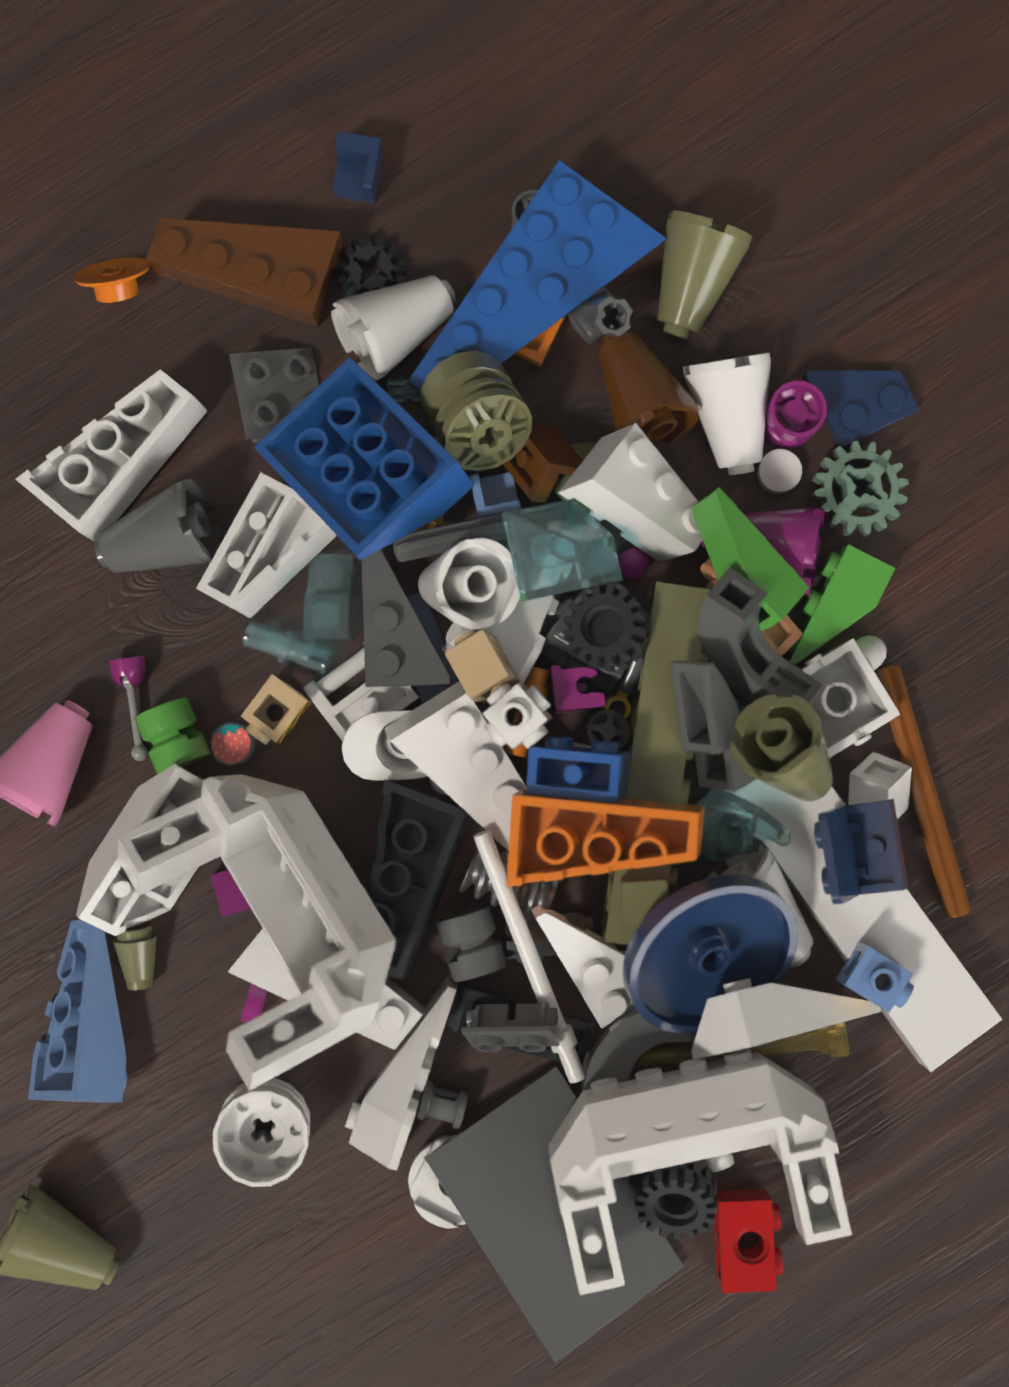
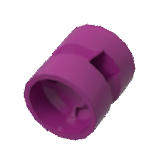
[764,380,827,449]

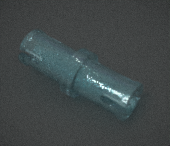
[243,620,334,675]

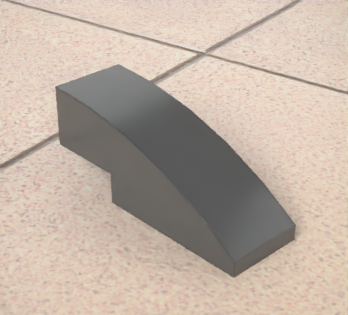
[670,660,756,791]

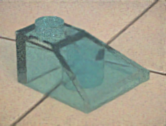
[502,501,623,602]

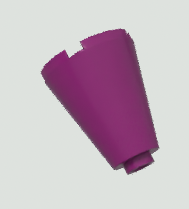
[702,507,825,596]

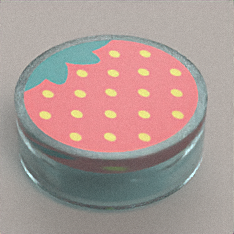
[209,723,255,766]

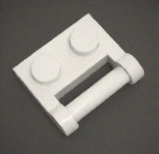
[303,642,419,742]

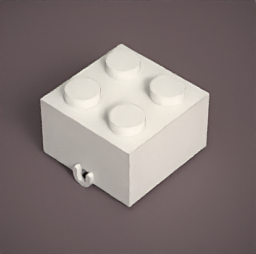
[800,639,900,758]

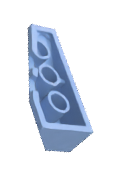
[28,920,127,1103]

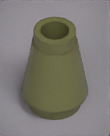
[112,922,157,990]

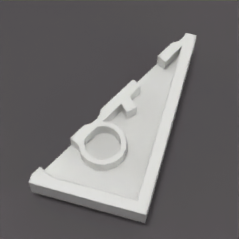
[531,905,636,1028]

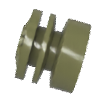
[420,350,532,471]

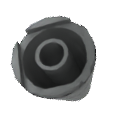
[95,478,223,573]

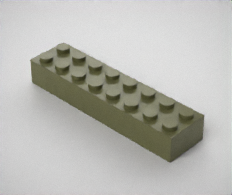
[599,582,710,945]

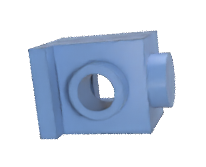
[836,941,914,1013]

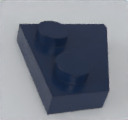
[802,370,919,448]

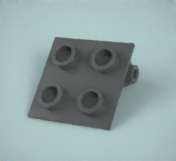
[229,347,319,445]

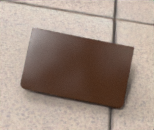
[503,422,583,503]

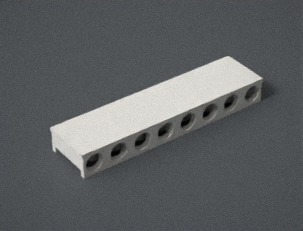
[719,779,1002,1072]

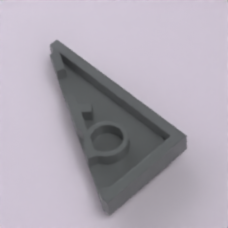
[362,549,451,688]

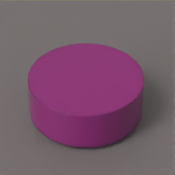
[240,983,267,1023]

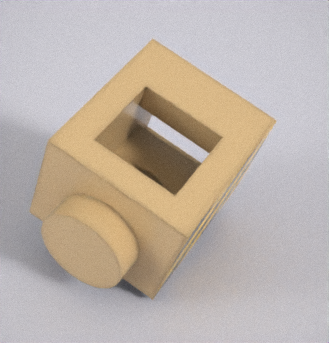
[240,674,312,745]

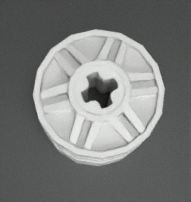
[213,1077,310,1187]

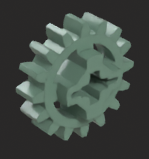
[811,441,909,537]

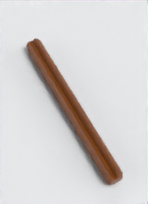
[876,665,971,918]

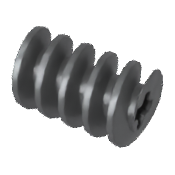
[459,851,558,927]

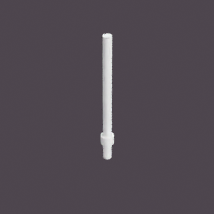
[473,830,586,1083]

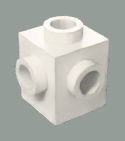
[483,683,553,749]

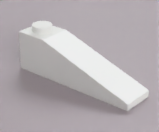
[691,978,882,1060]

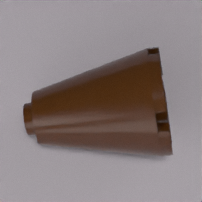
[598,331,700,445]

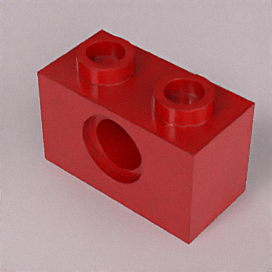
[714,1189,783,1293]

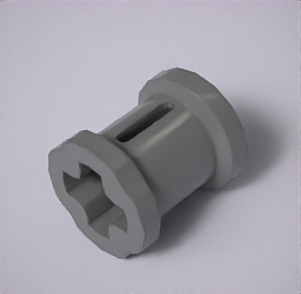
[416,1080,469,1130]

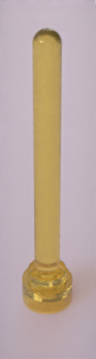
[637,1022,849,1066]

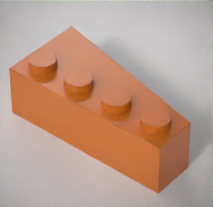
[506,789,705,887]

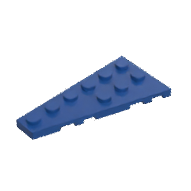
[409,160,667,390]

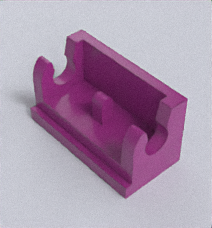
[549,665,605,714]

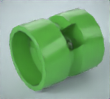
[134,697,211,774]

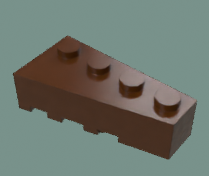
[146,218,345,327]

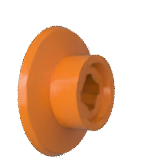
[72,257,150,303]

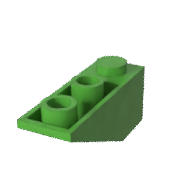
[691,488,810,632]
[785,544,895,665]

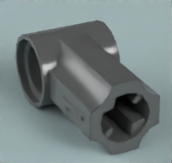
[567,287,633,345]

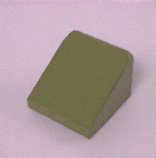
[620,877,669,927]

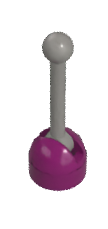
[109,656,149,761]

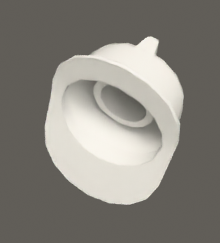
[341,710,427,781]

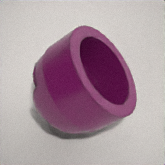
[612,546,649,579]

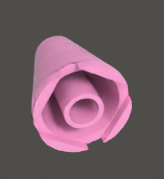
[0,700,93,827]

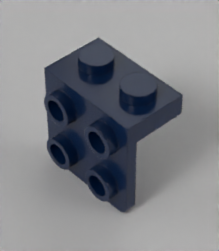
[814,799,909,905]

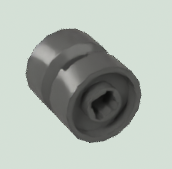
[436,905,507,982]

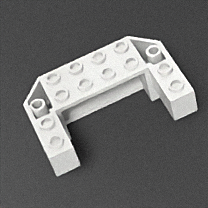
[117,774,396,1091]
[548,1049,852,1295]

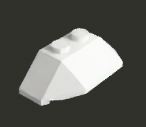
[76,763,203,936]

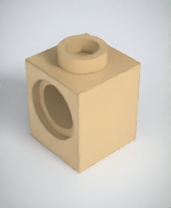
[444,629,521,705]

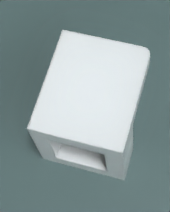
[848,752,912,819]

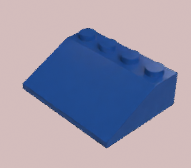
[254,357,474,560]

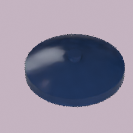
[623,875,798,1033]

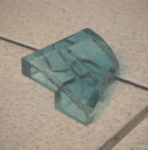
[696,789,791,861]

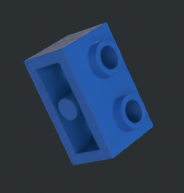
[526,736,631,802]

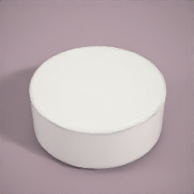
[757,449,802,494]

